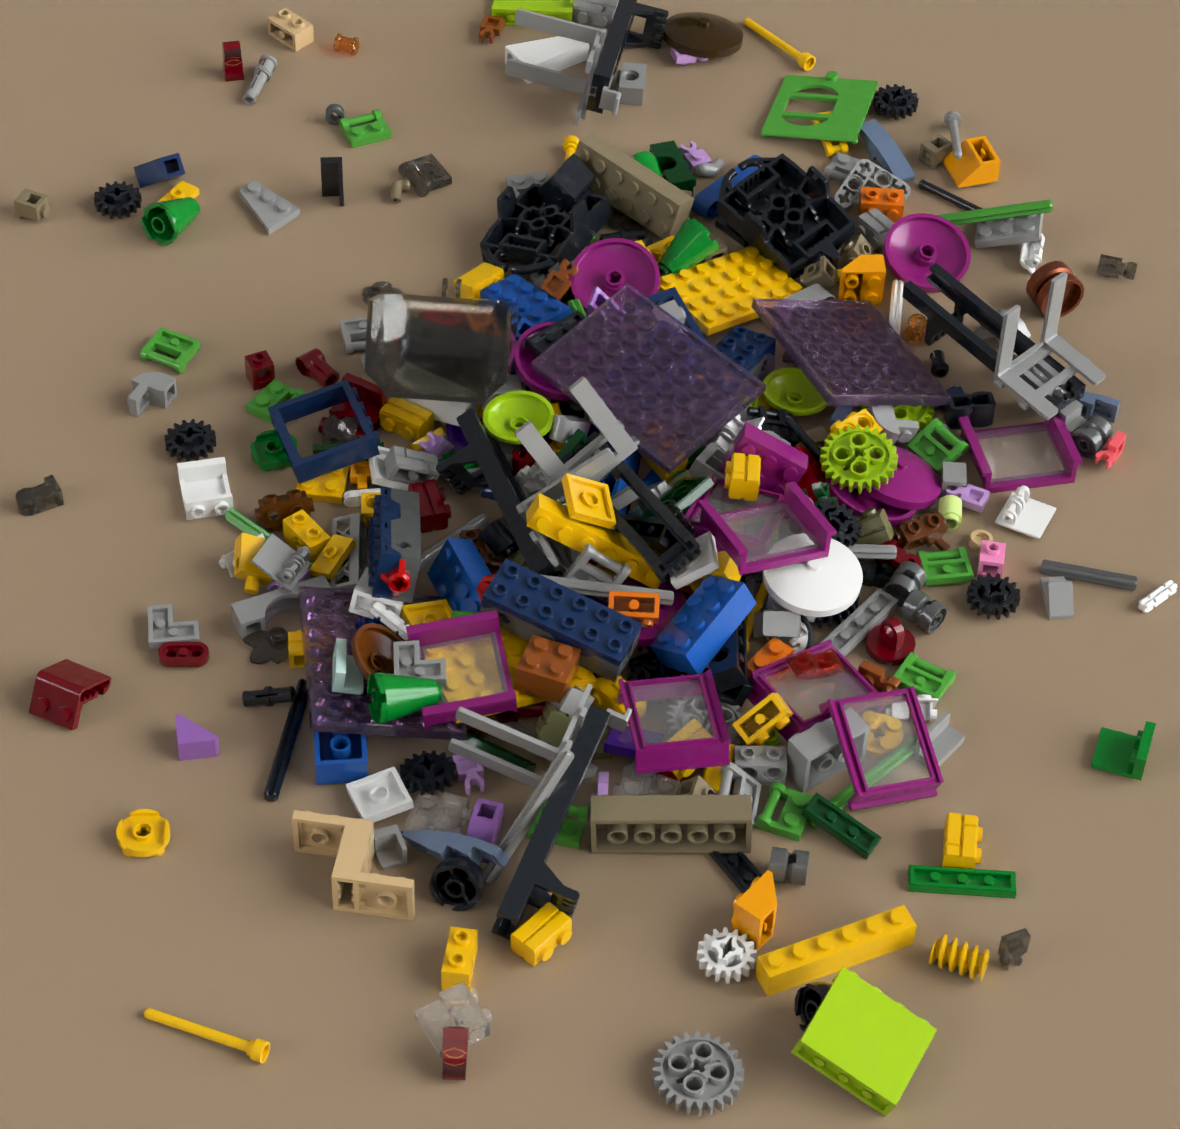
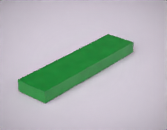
[908,865,1016,899]

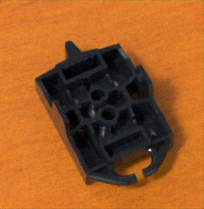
[717,153,856,279]
[480,183,611,275]

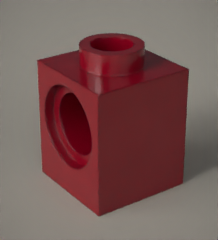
[244,350,275,391]

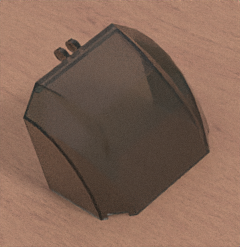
[364,278,519,404]

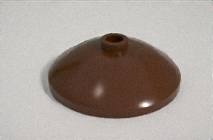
[352,623,403,680]

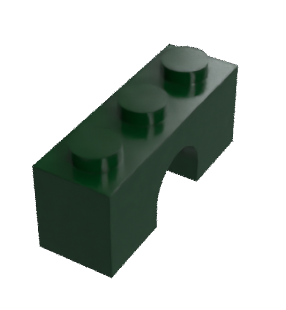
[649,140,696,196]

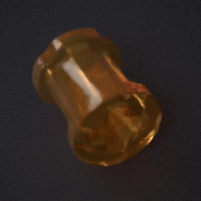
[334,33,359,56]
[903,313,927,343]

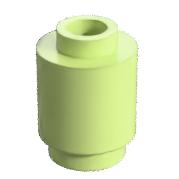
[938,495,962,531]

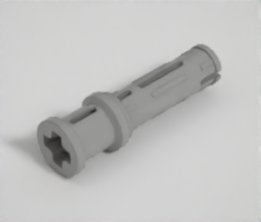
[242,54,278,106]

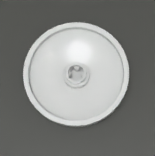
[762,534,863,617]

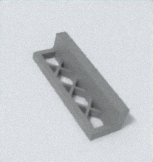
[330,512,367,594]

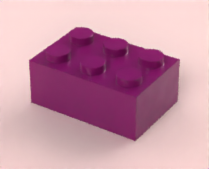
[720,422,808,496]

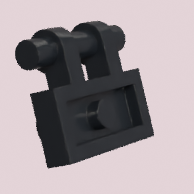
[747,405,798,447]

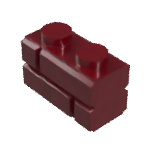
[408,479,451,533]

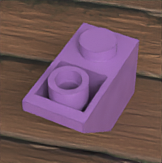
[467,798,504,864]

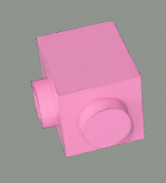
[976,540,1006,578]

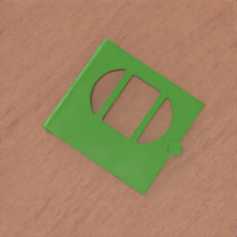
[761,71,878,144]

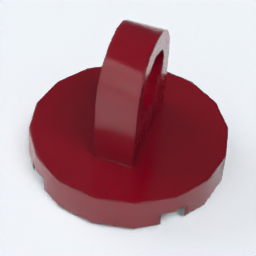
[866,616,916,665]

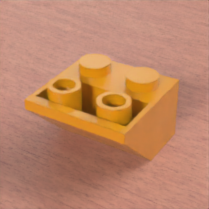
[943,136,1001,188]
[837,254,886,306]
[731,870,777,952]

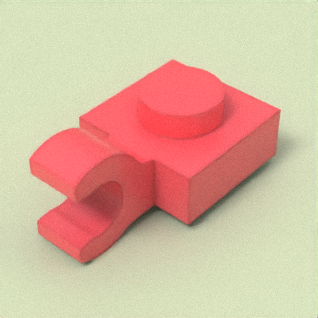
[1094,431,1127,469]

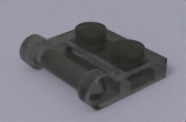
[398,153,452,197]

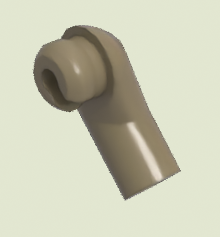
[390,179,410,203]

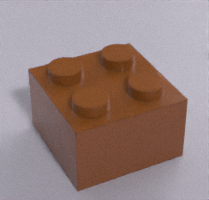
[513,634,581,703]

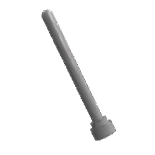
[944,111,962,159]

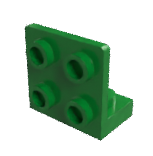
[1091,721,1156,781]

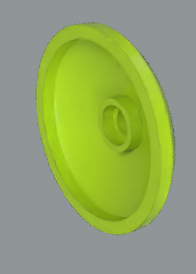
[762,368,831,416]
[483,390,554,445]

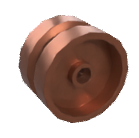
[1026,261,1084,317]

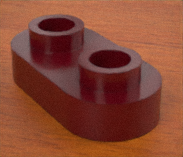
[158,642,209,667]

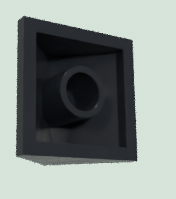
[537,153,596,202]

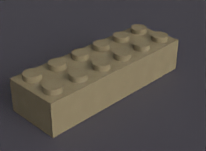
[575,134,694,239]
[590,794,752,854]

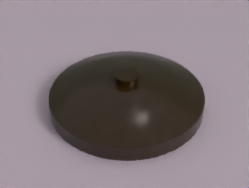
[662,12,743,58]

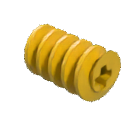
[928,933,989,982]

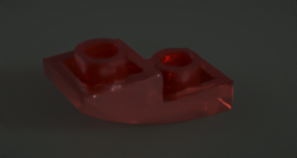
[786,648,843,680]

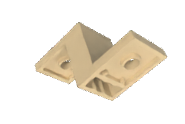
[292,810,415,921]

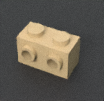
[267,8,314,52]

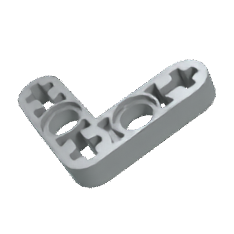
[833,159,911,211]

